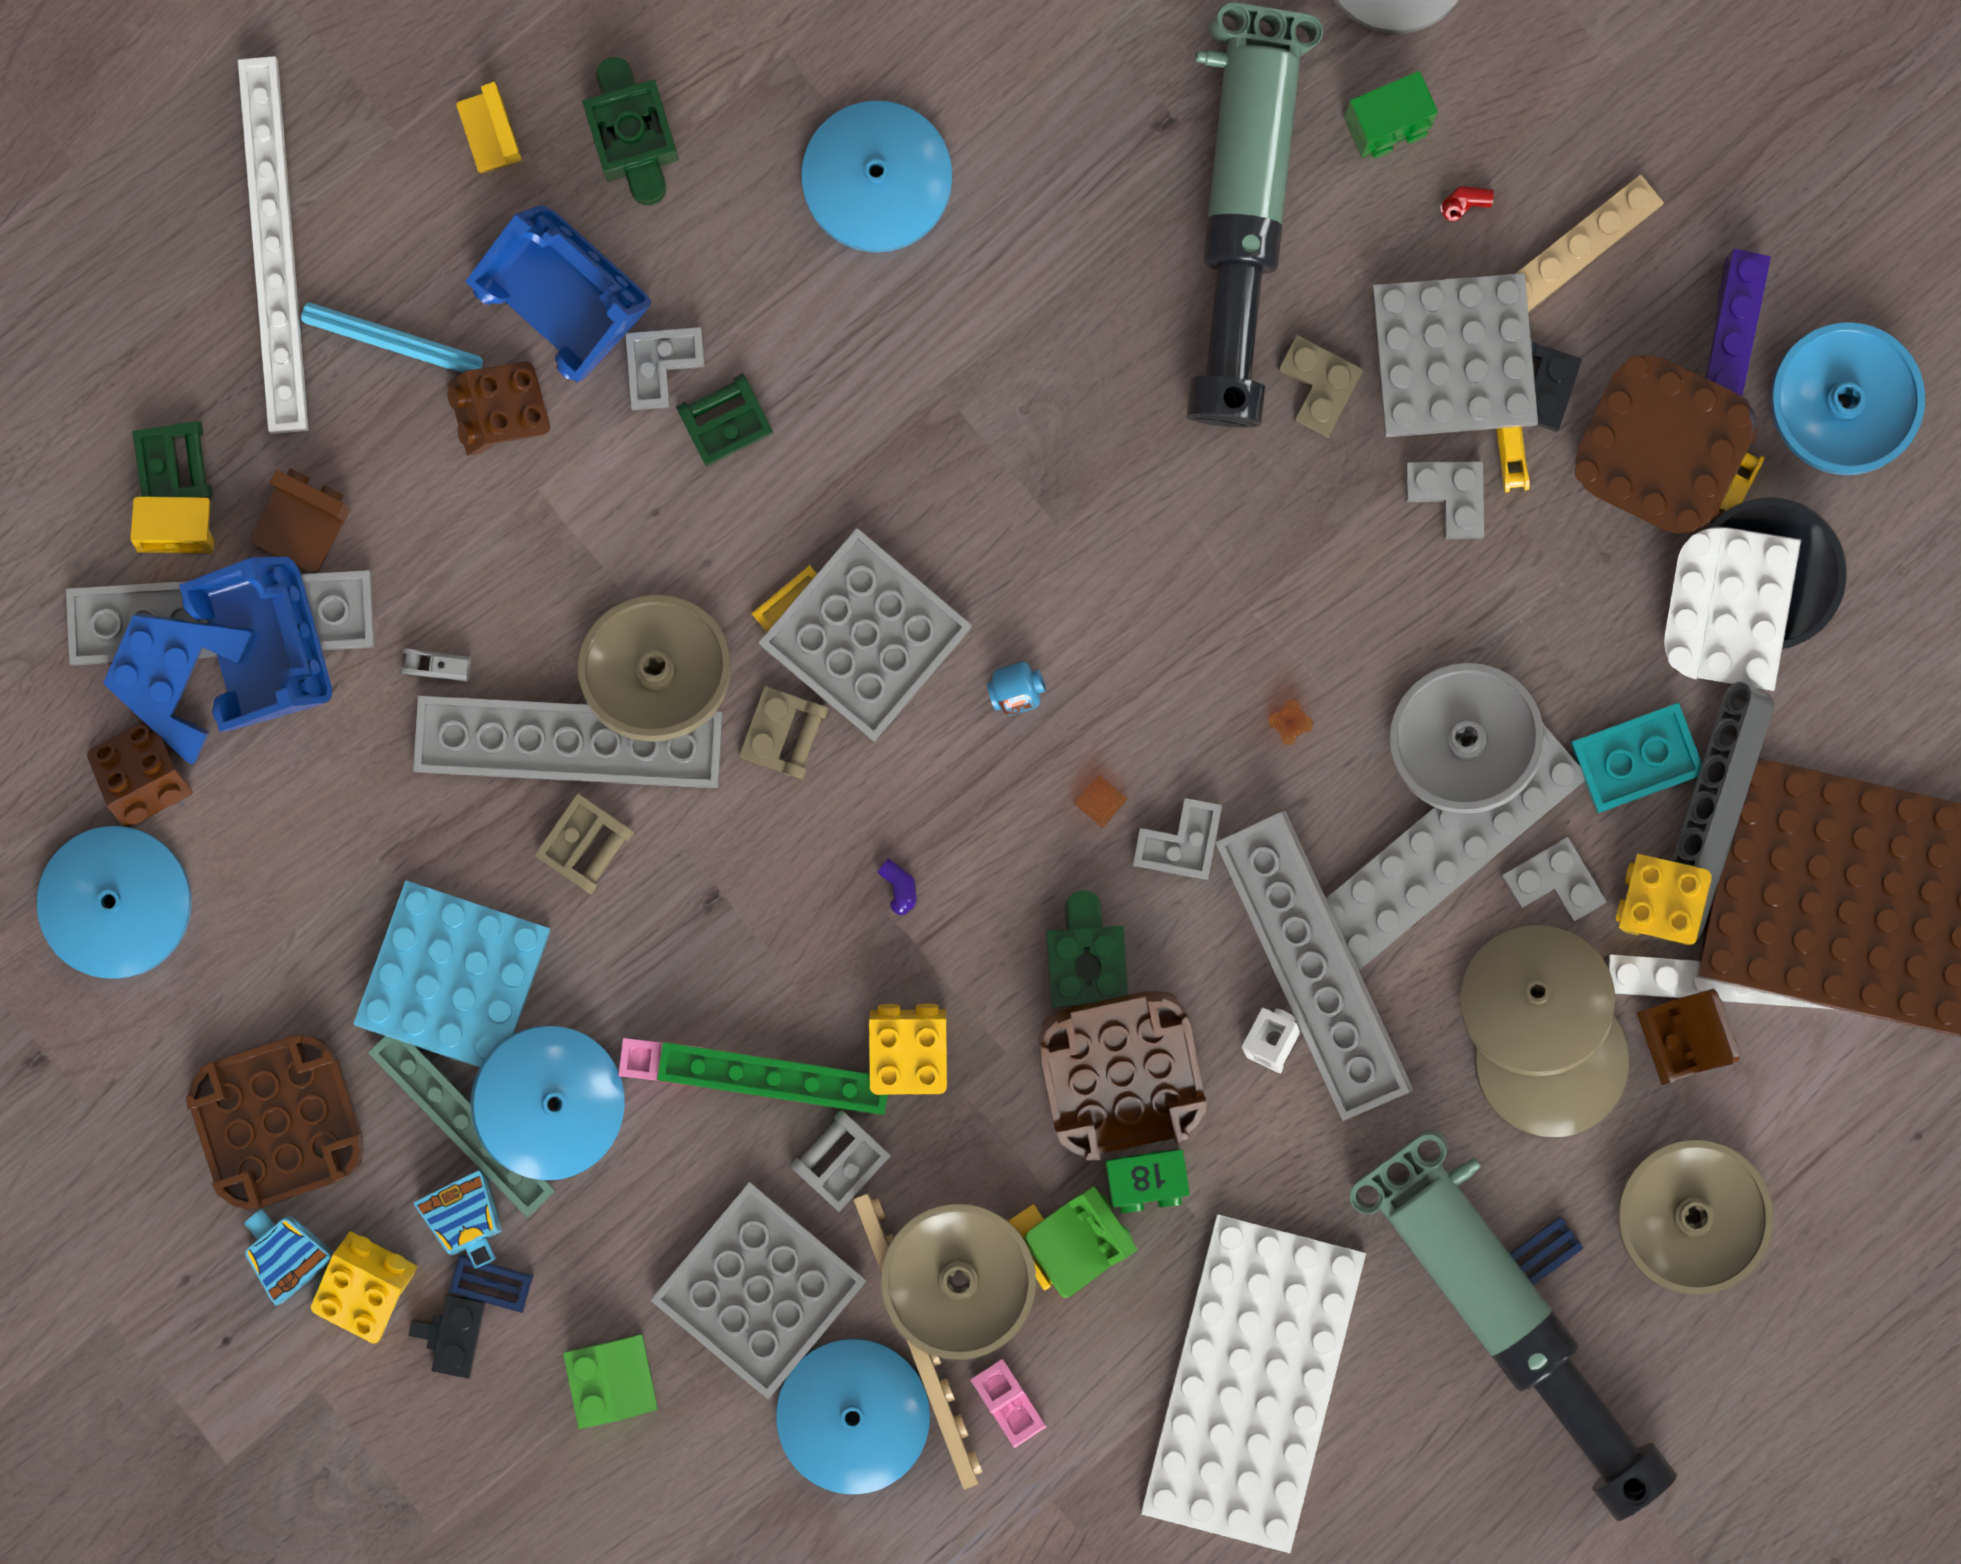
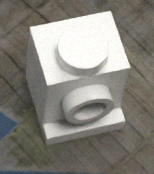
[1241,1007,1300,1074]

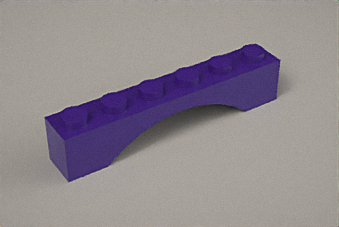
[1705,249,1771,396]

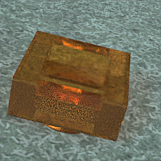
[1074,774,1127,829]

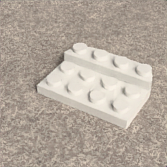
[1664,526,1801,691]

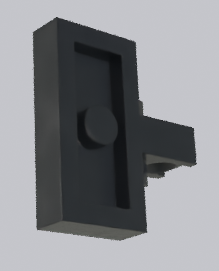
[408,1295,486,1379]

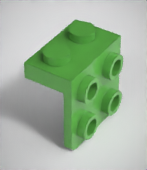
[1023,1186,1138,1298]

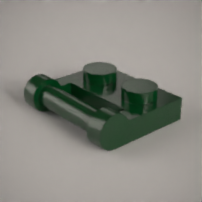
[676,373,774,467]
[132,422,213,499]

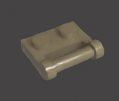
[739,686,829,780]
[534,793,635,895]

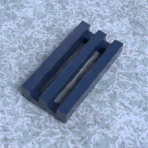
[1509,1216,1584,1285]
[449,1255,534,1313]

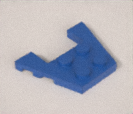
[103,613,254,765]

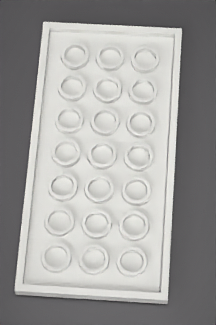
[1140,1214,1366,1553]

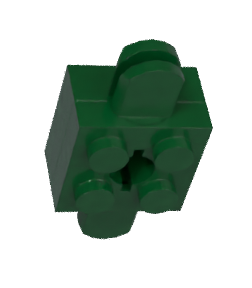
[582,57,680,206]
[1046,890,1128,1008]

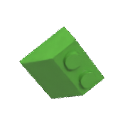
[563,1334,658,1429]

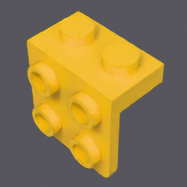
[1616,854,1712,945]
[869,1003,947,1095]
[311,1231,418,1343]

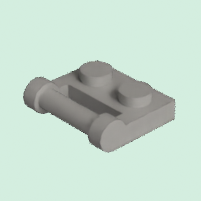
[789,1109,892,1212]

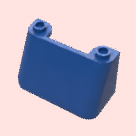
[465,206,651,383]
[179,557,332,732]

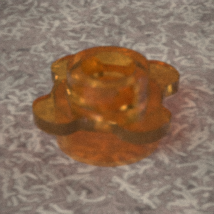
[1268,700,1313,745]

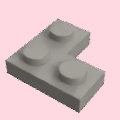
[626,327,705,410]
[1406,462,1484,539]
[1133,798,1222,880]
[1501,837,1607,922]

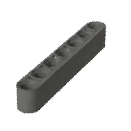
[1671,682,1774,939]

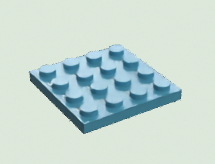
[353,880,551,1067]

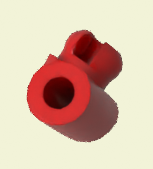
[1441,186,1494,222]

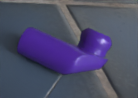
[877,858,917,915]

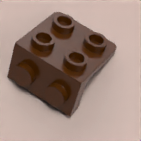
[447,361,550,456]
[251,468,351,574]
[87,721,193,828]
[1637,989,1740,1085]

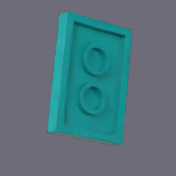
[1570,703,1702,814]

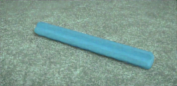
[301,302,483,373]

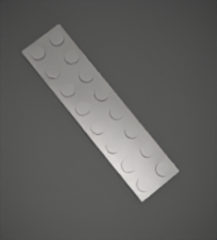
[66,570,375,666]
[413,696,723,789]
[1326,722,1585,970]
[1215,810,1414,1121]

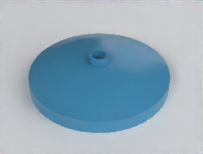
[802,101,952,252]
[1770,322,1925,475]
[37,826,192,979]
[471,1026,625,1180]
[776,1338,930,1494]

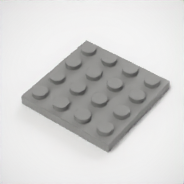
[1372,273,1538,437]
[758,528,973,742]
[650,1182,867,1399]

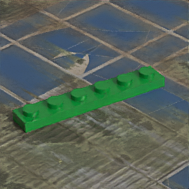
[657,1042,888,1115]

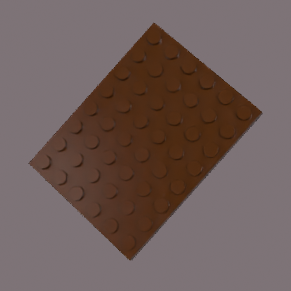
[1696,758,1961,1037]

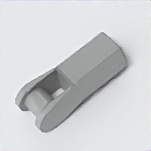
[400,649,471,682]

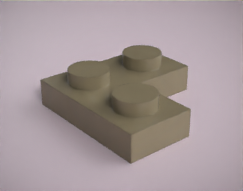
[1278,335,1364,438]

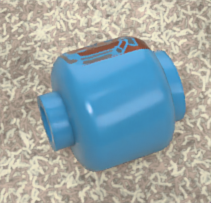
[987,661,1046,716]

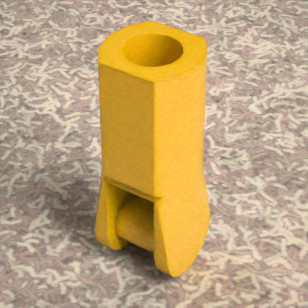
[1496,427,1530,493]
[1719,453,1765,514]

